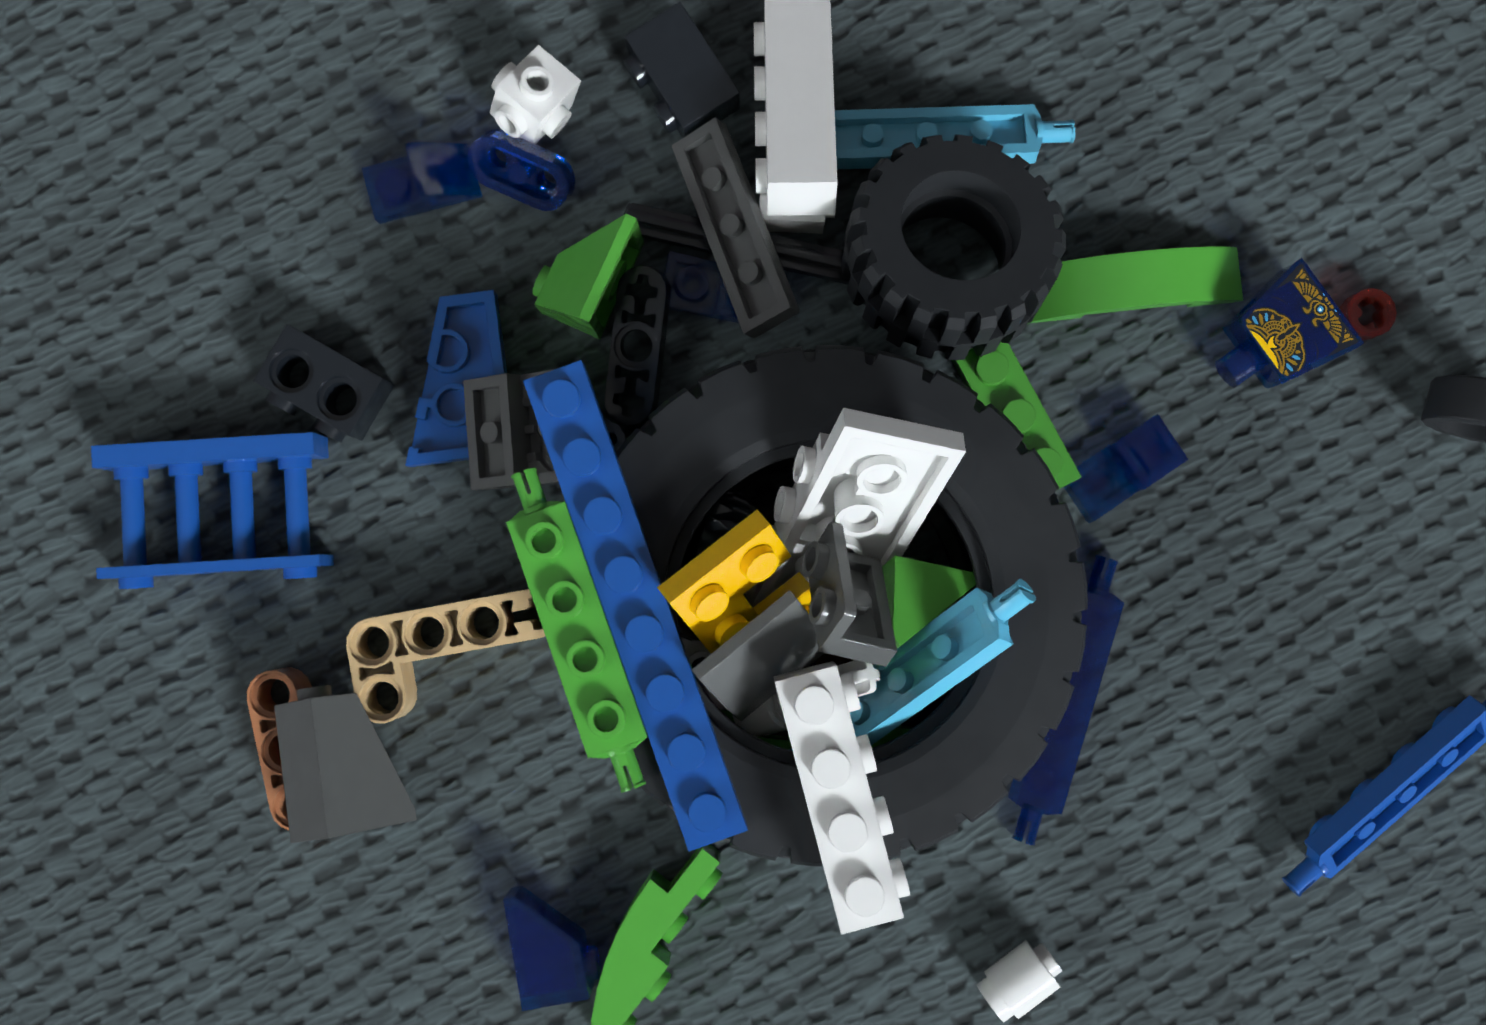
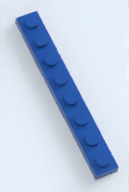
[523,360,748,852]

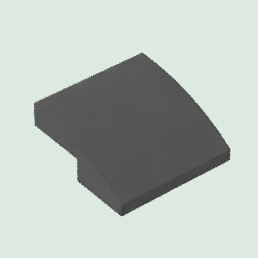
[463,369,559,490]
[692,590,825,721]

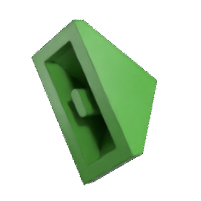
[882,555,976,648]

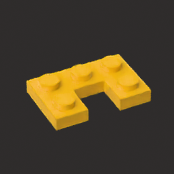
[657,509,811,654]

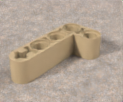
[346,589,546,724]

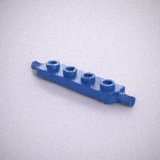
[1282,695,1486,897]

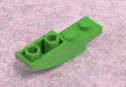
[591,844,723,1025]

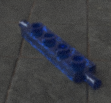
[1008,555,1124,845]

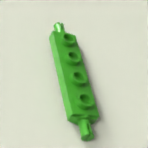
[506,467,648,793]

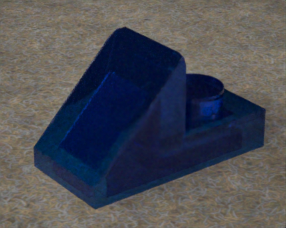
[362,142,483,224]

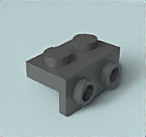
[803,522,897,667]

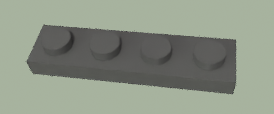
[672,117,800,338]

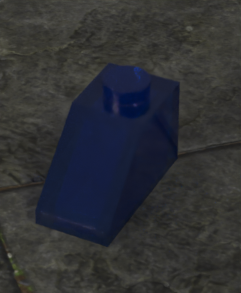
[503,886,601,1011]

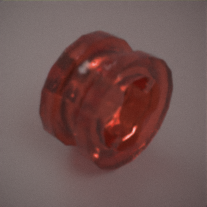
[1338,288,1397,341]

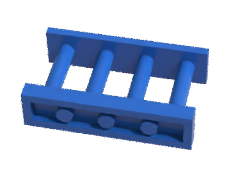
[91,432,334,589]

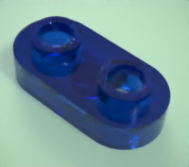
[467,129,576,211]

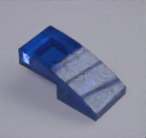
[1064,414,1189,523]

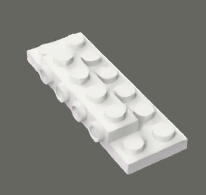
[744,408,966,607]

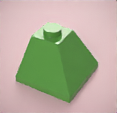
[532,214,644,340]

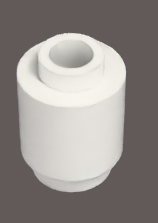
[977,940,1063,1022]

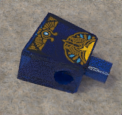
[1215,258,1364,389]

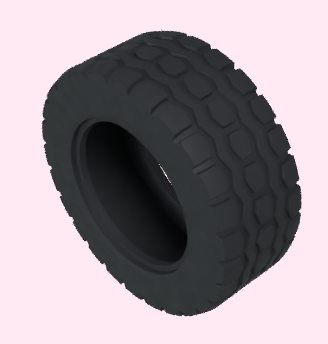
[616,345,1088,866]

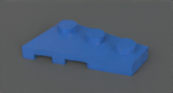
[405,290,507,467]

